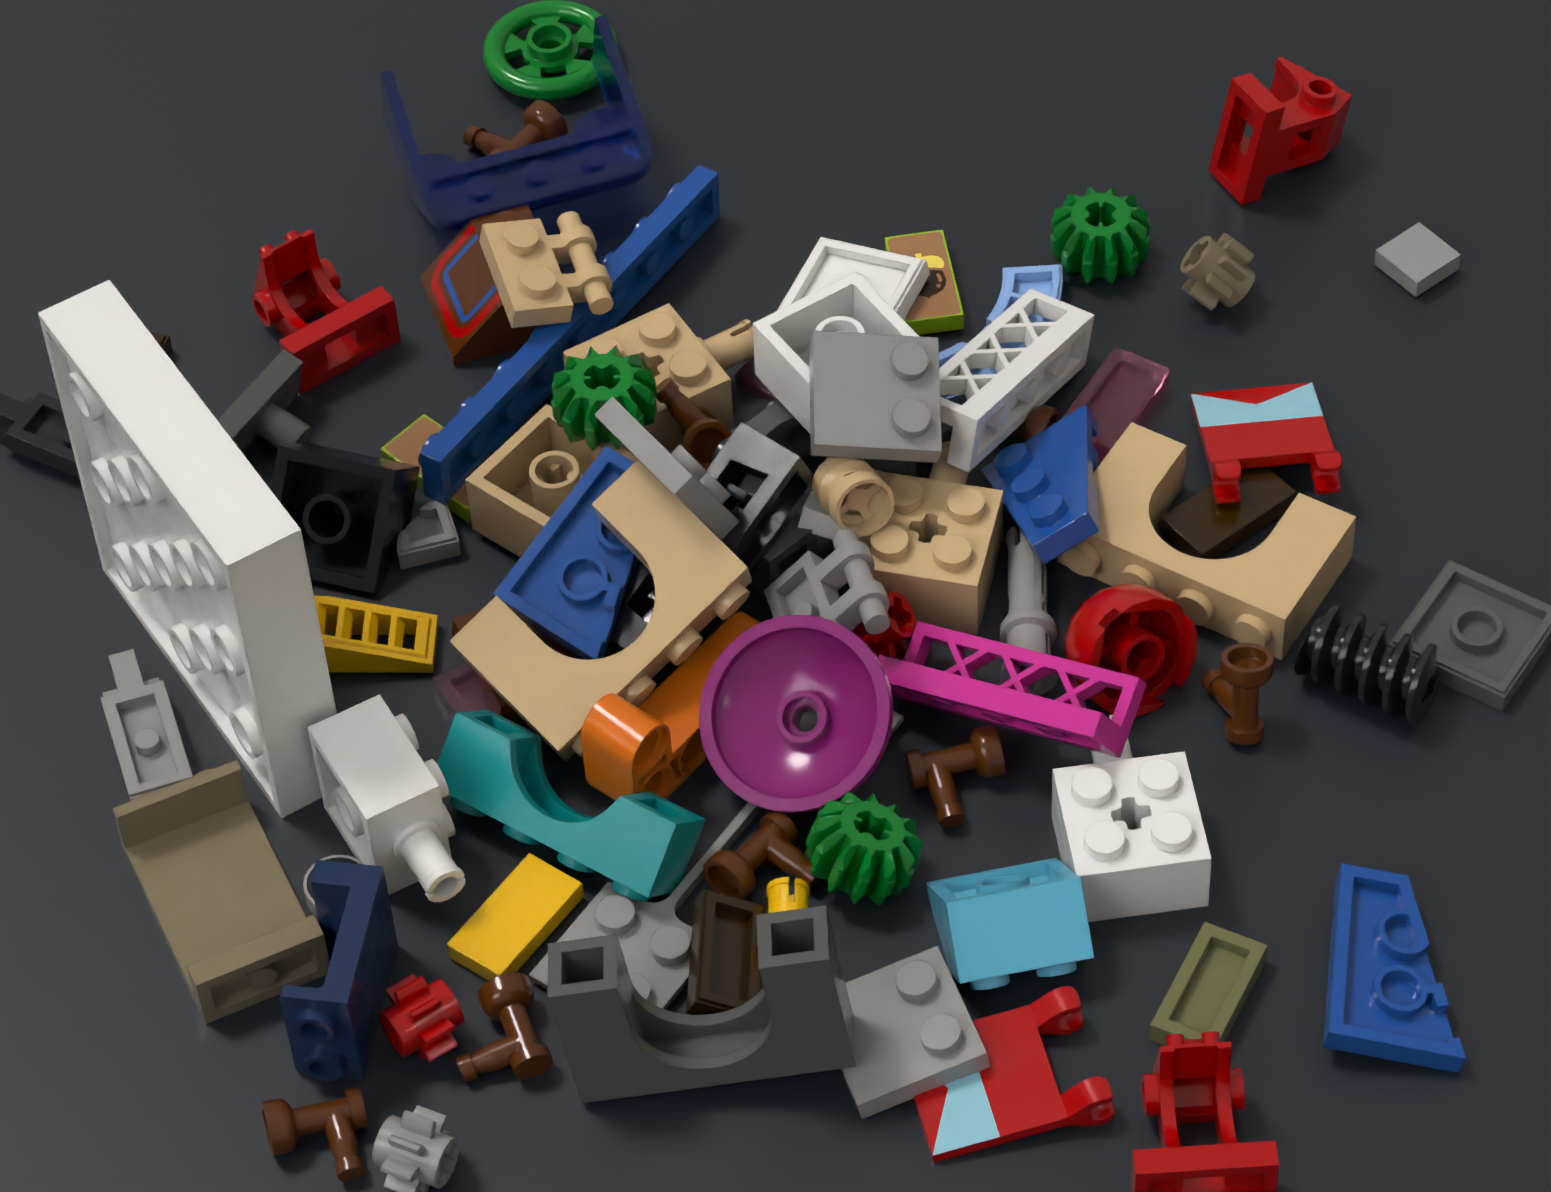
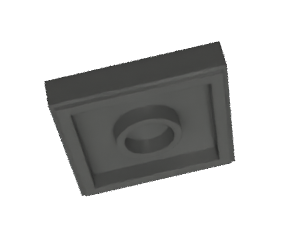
[1388,560,1551,712]

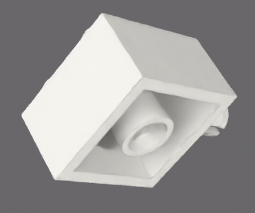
[753,271,920,433]
[308,694,466,902]
[1052,715,1212,922]

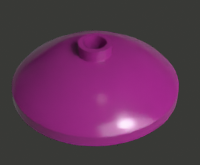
[699,615,893,813]

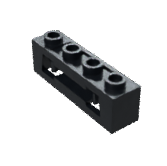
[608,422,814,683]

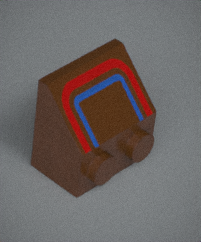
[420,204,538,366]

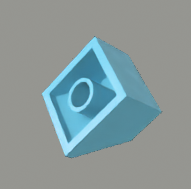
[926,858,1094,990]

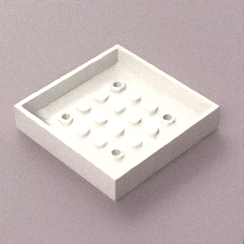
[38,280,337,818]

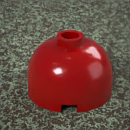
[1064,583,1197,717]

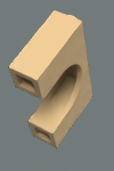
[1057,422,1356,660]
[450,459,752,762]

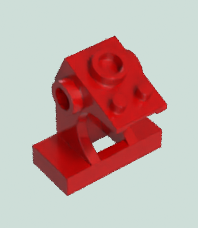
[1208,57,1353,205]
[251,229,401,395]
[1131,1031,1279,1192]

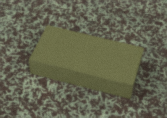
[1150,921,1268,1046]

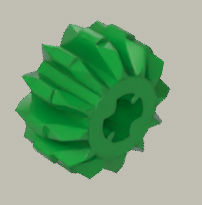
[1050,186,1150,285]
[551,345,657,451]
[805,792,923,905]

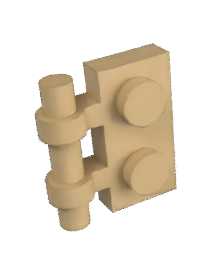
[479,211,614,328]

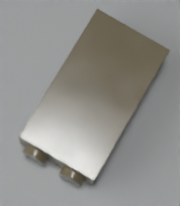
[112,760,330,1024]

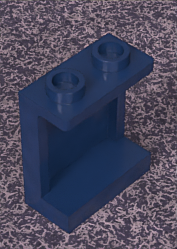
[279,860,398,1081]

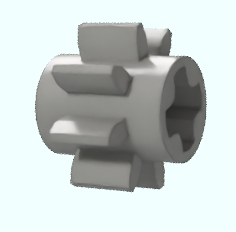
[372,1105,460,1192]

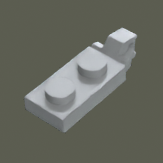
[100,649,193,801]

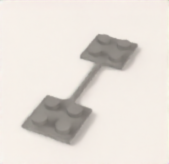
[529,710,904,1010]

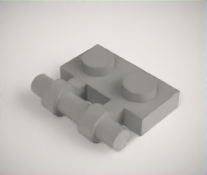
[764,529,890,634]

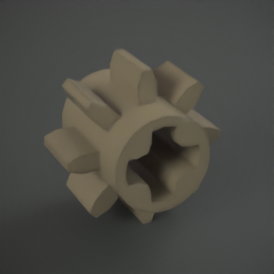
[1180,233,1255,310]

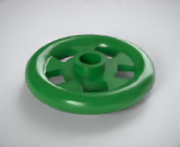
[483,0,618,101]

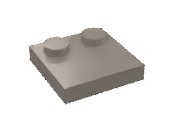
[809,330,942,463]
[594,396,740,540]
[840,946,991,1119]

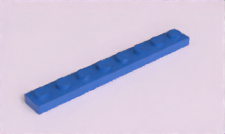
[419,165,720,505]

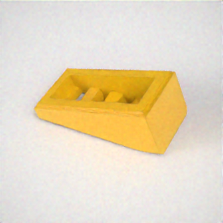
[314,596,439,673]

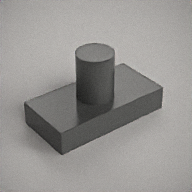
[218,349,313,454]

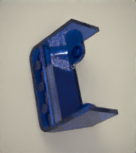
[381,15,652,231]

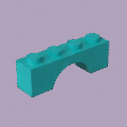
[437,709,706,901]

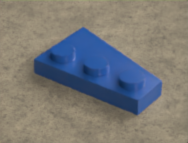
[981,404,1099,564]
[492,445,637,660]
[1323,863,1466,1073]

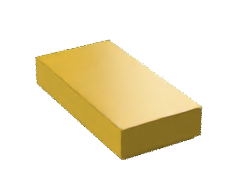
[447,853,584,981]

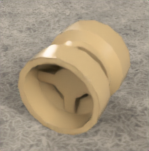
[812,457,895,537]

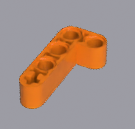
[581,611,761,801]

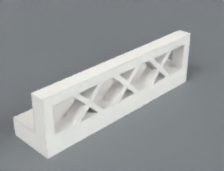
[939,288,1095,472]

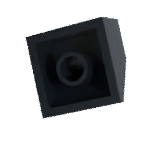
[271,442,420,594]

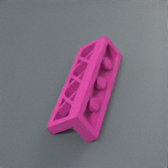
[878,621,1147,758]

